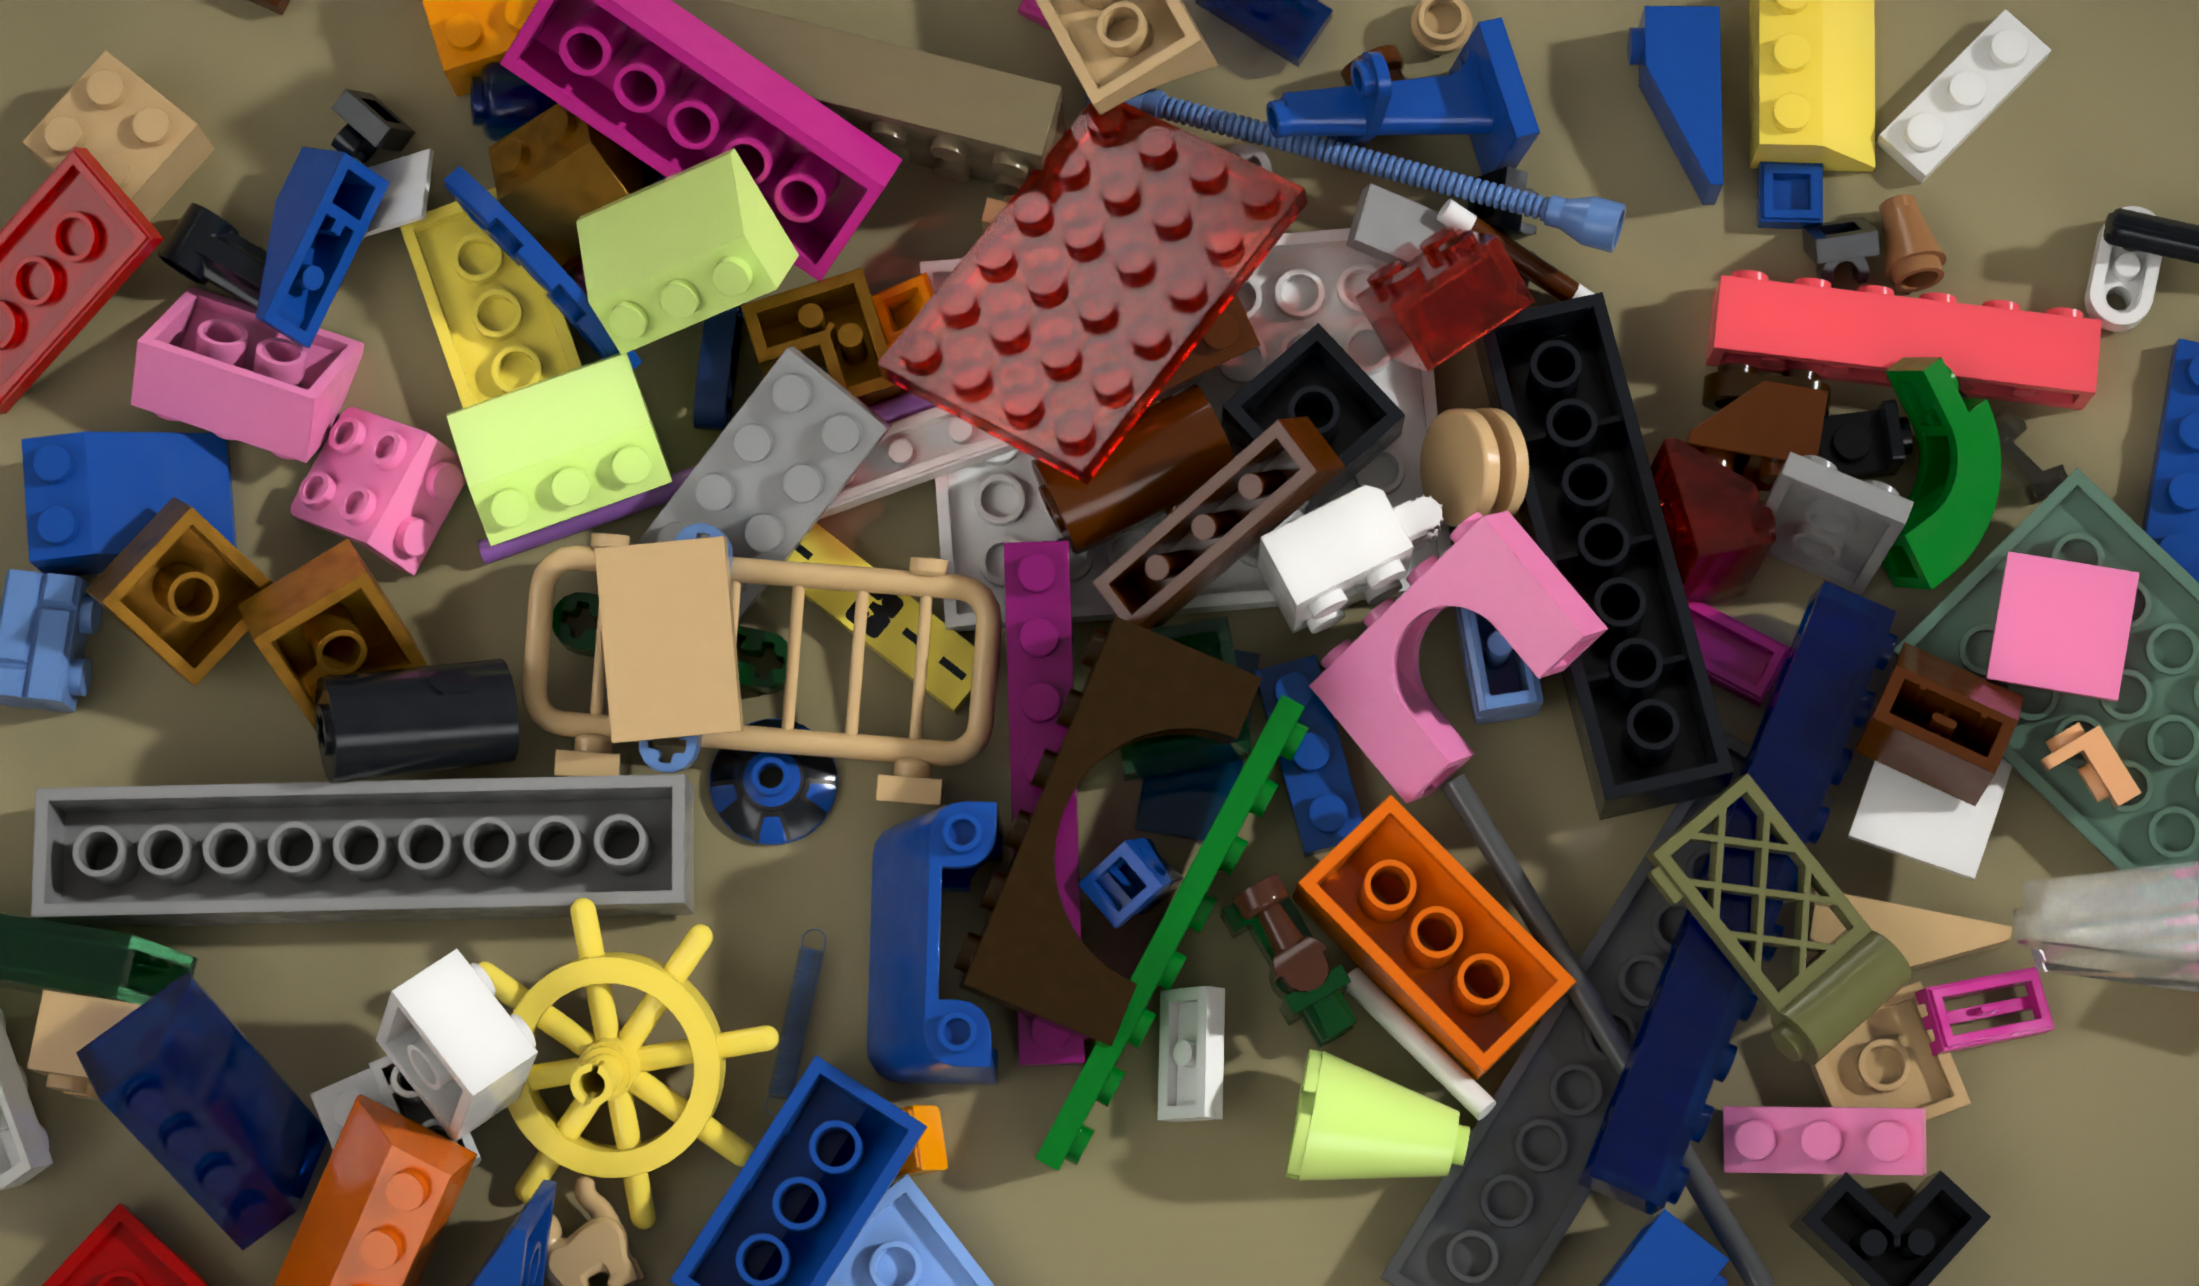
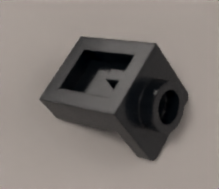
[1818,399,1913,480]

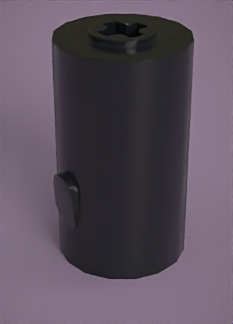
[315,658,519,782]

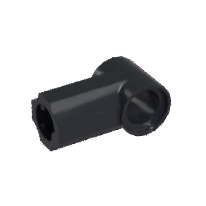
[157,203,267,310]

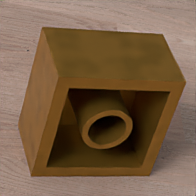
[85,497,273,687]
[237,538,428,731]

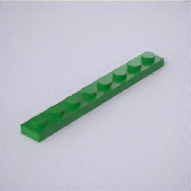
[1035,695,1309,1171]

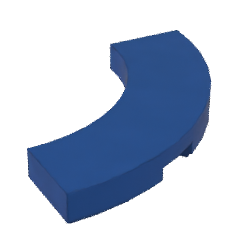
[443,165,642,370]

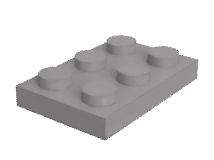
[1744,452,1914,594]

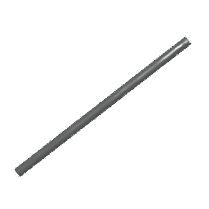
[1442,774,1775,1286]

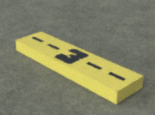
[787,523,974,715]

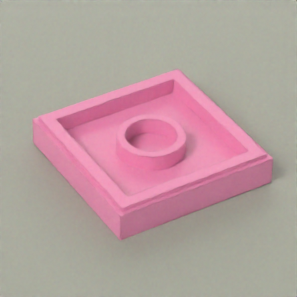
[1986,551,2140,702]

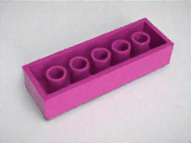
[500,0,903,282]

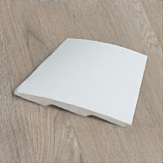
[1848,757,2012,881]

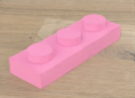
[1723,1106,1927,1176]

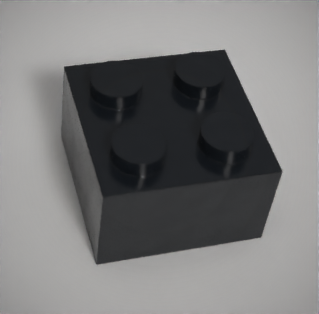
[1222,323,1405,515]

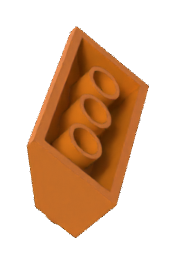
[1292,794,1577,1082]
[273,1094,477,1286]

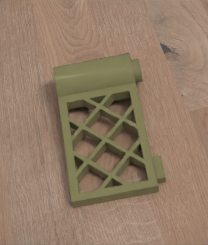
[1646,773,1912,1065]

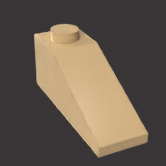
[1806,891,2012,972]

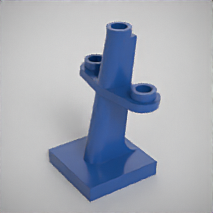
[1266,17,1540,175]

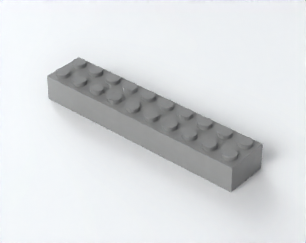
[31,774,694,929]

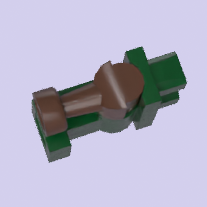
[1220,873,1357,1049]

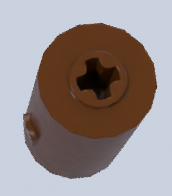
[1031,384,1235,555]

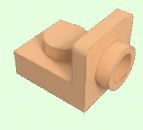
[2039,722,2141,808]

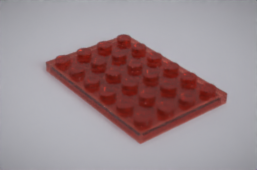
[877,102,1308,485]

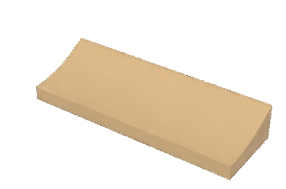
[1035,0,1219,115]

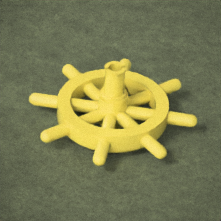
[477,898,779,1230]

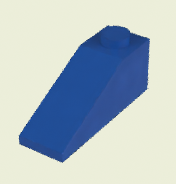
[1627,6,1723,205]
[256,147,390,348]

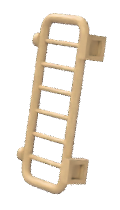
[521,533,1002,805]

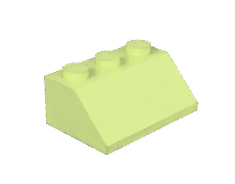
[576,148,799,355]
[446,353,672,546]

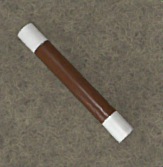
[1436,199,1595,301]

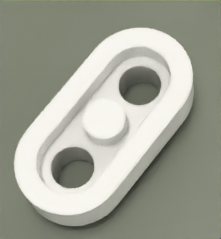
[2085,206,2162,332]

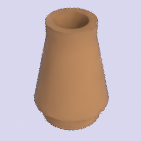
[1879,194,1946,292]

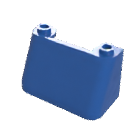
[867,801,1003,1085]

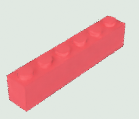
[1706,270,2102,410]

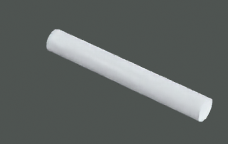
[1346,968,1496,1120]

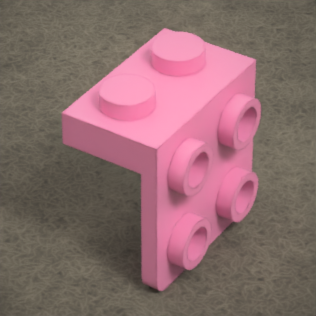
[290,407,466,576]

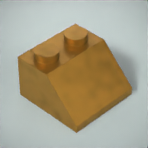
[488,103,645,271]

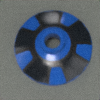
[710,719,838,845]

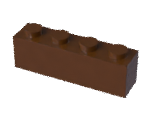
[1092,416,1346,629]

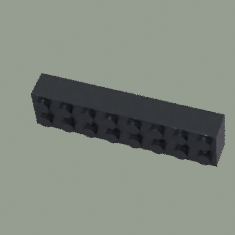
[1475,292,1734,820]

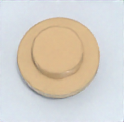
[1410,0,1473,54]

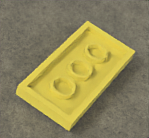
[400,187,583,408]

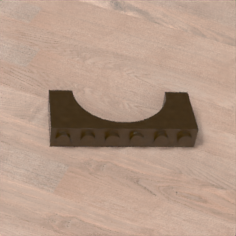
[954,616,1262,1048]

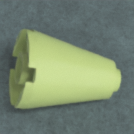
[1285,1049,1470,1181]

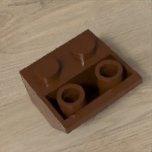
[1672,380,1828,501]
[1855,642,2024,806]

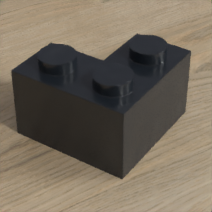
[1790,1170,1991,1286]

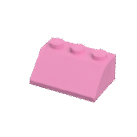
[131,286,365,463]

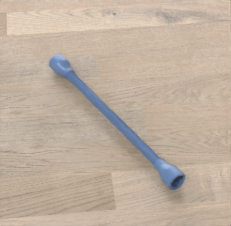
[1086,88,1626,253]

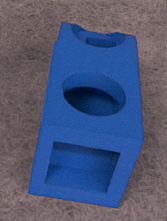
[1078,837,1184,929]

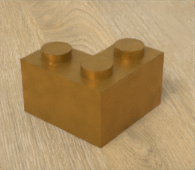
[741,268,902,406]

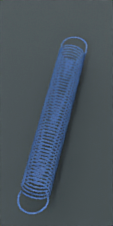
[766,929,826,1117]

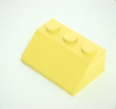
[1749,0,1875,172]

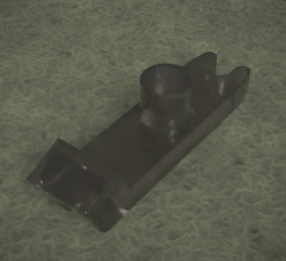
[1958,390,2068,505]

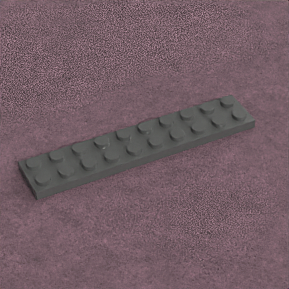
[1380,730,1835,1286]

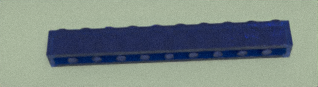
[1578,581,1898,1215]

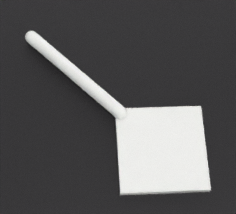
[362,148,434,240]

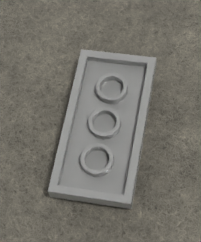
[636,346,892,622]

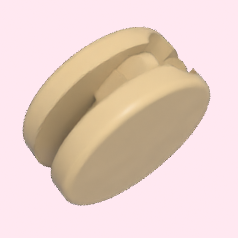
[1420,408,1529,528]

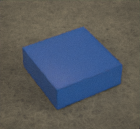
[1757,162,1823,229]

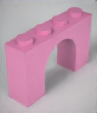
[1309,511,1608,804]

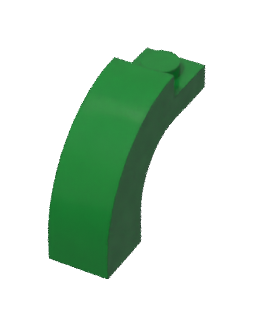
[1882,357,2001,590]

